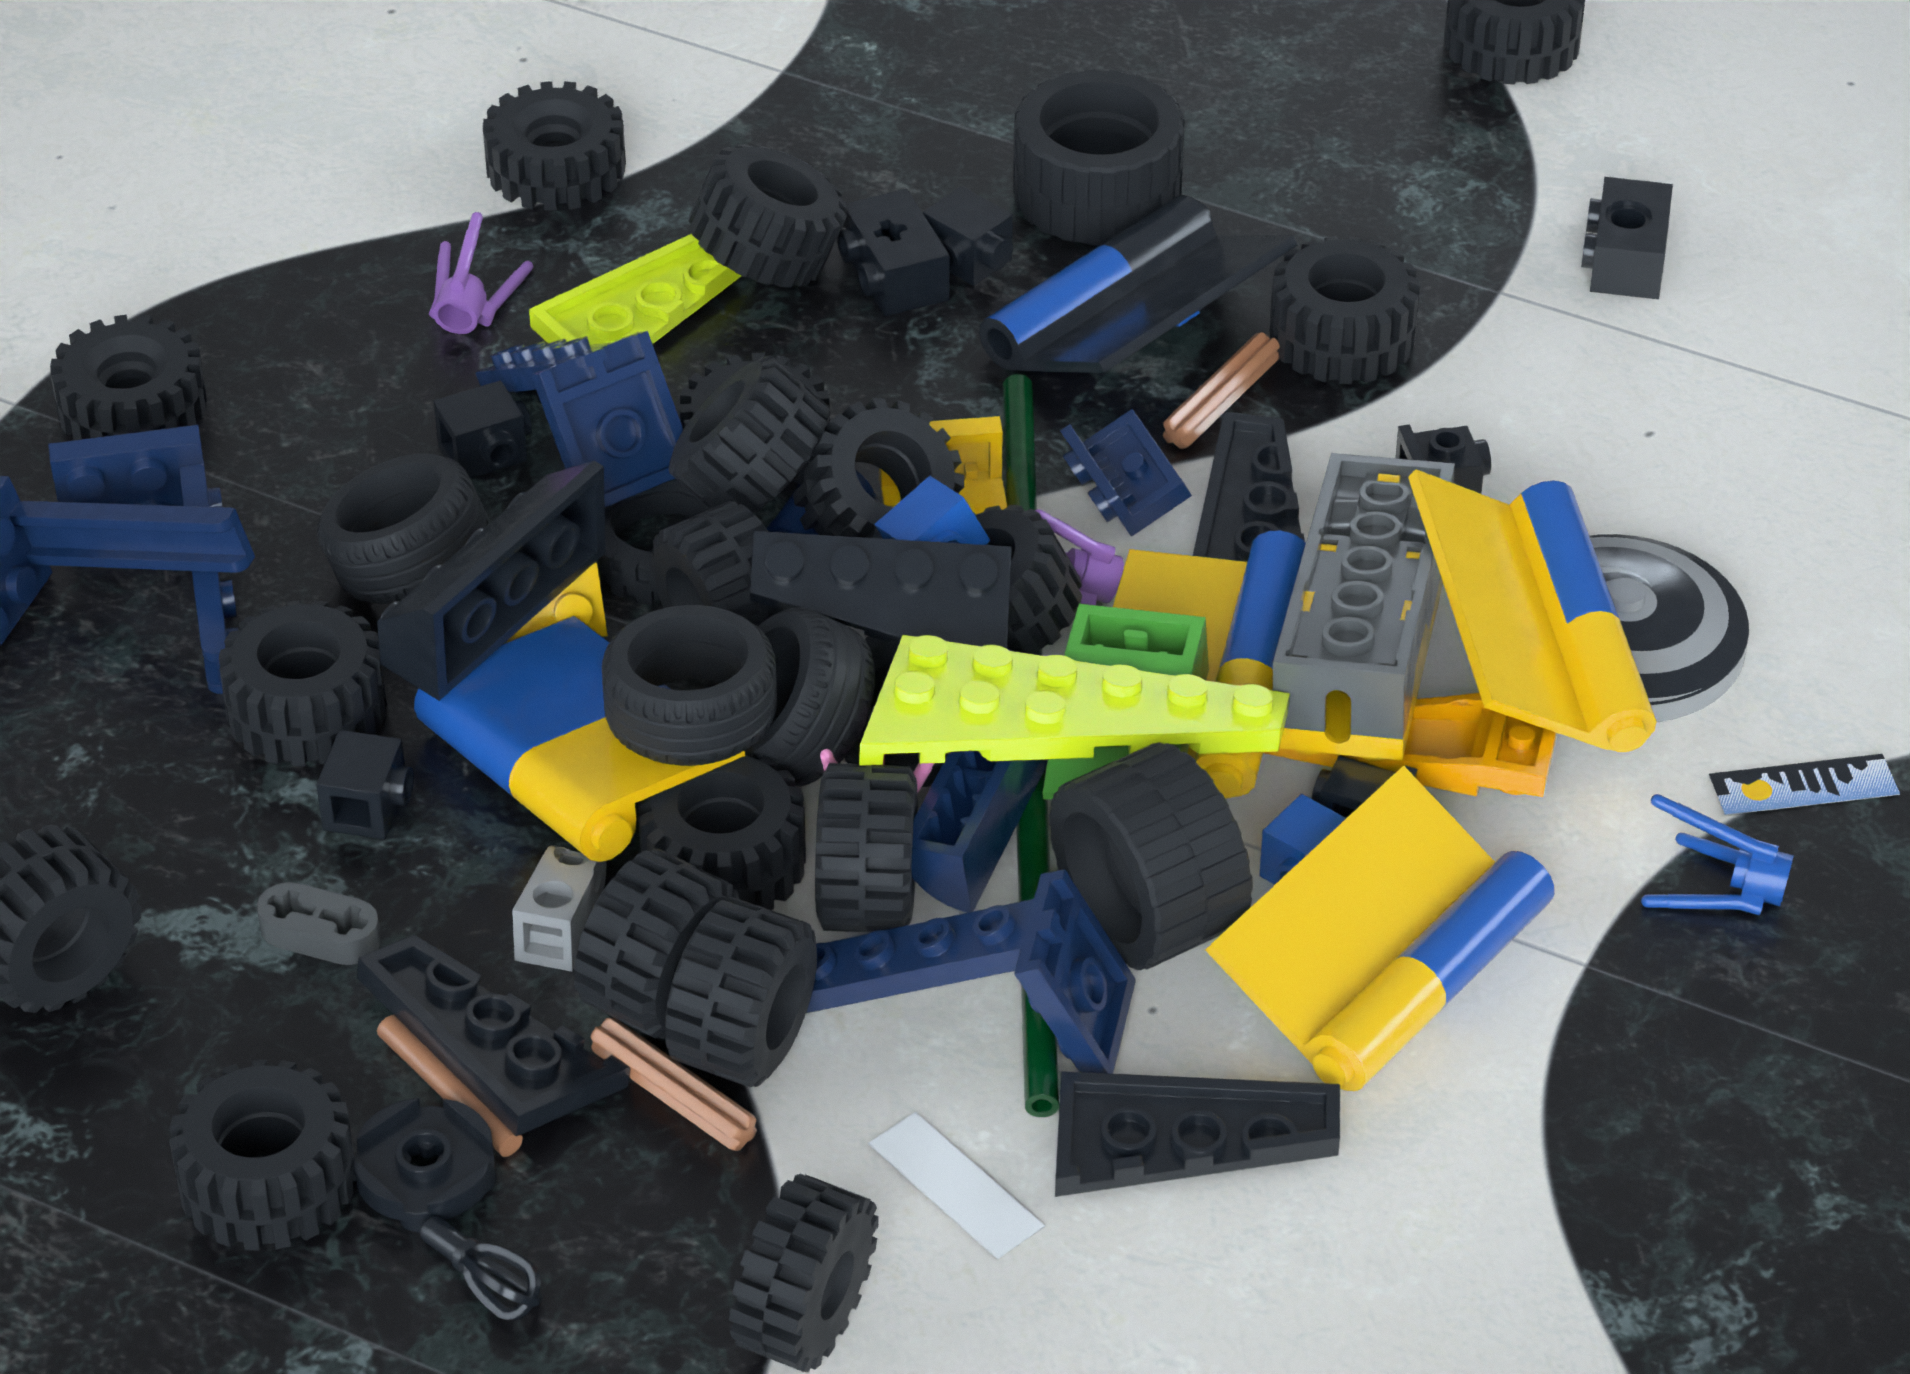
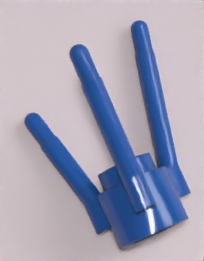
[1641,794,1794,915]

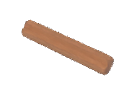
[1163,332,1280,449]
[590,1018,757,1151]

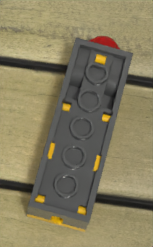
[1273,453,1455,761]

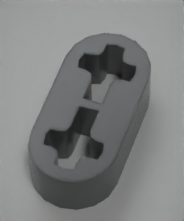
[256,882,381,965]

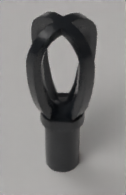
[420,1216,543,1320]

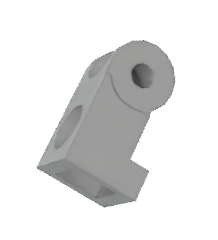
[512,845,607,972]

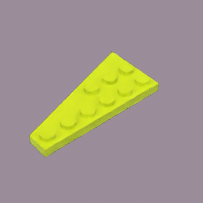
[859,635,1290,766]

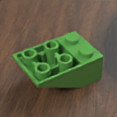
[1043,604,1209,800]

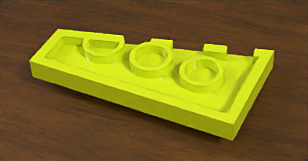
[529,234,741,345]

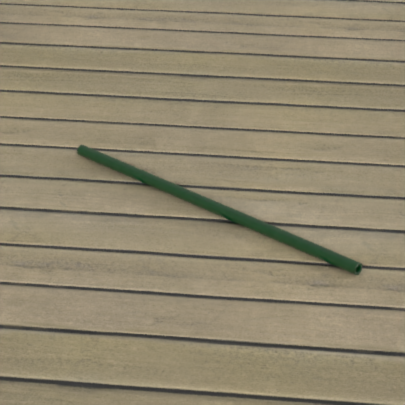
[1003,374,1059,1117]

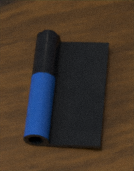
[979,195,1298,373]

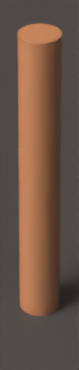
[377,1015,522,1157]

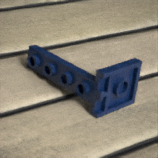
[475,331,683,507]
[48,425,239,694]
[0,476,255,646]
[806,869,1136,1074]

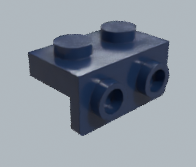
[1060,409,1192,537]

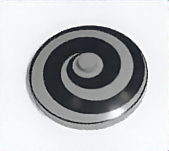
[1589,534,1749,722]

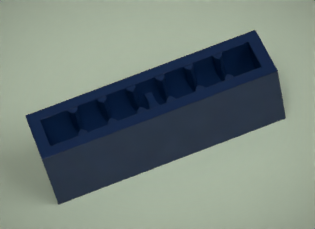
[912,751,1048,913]

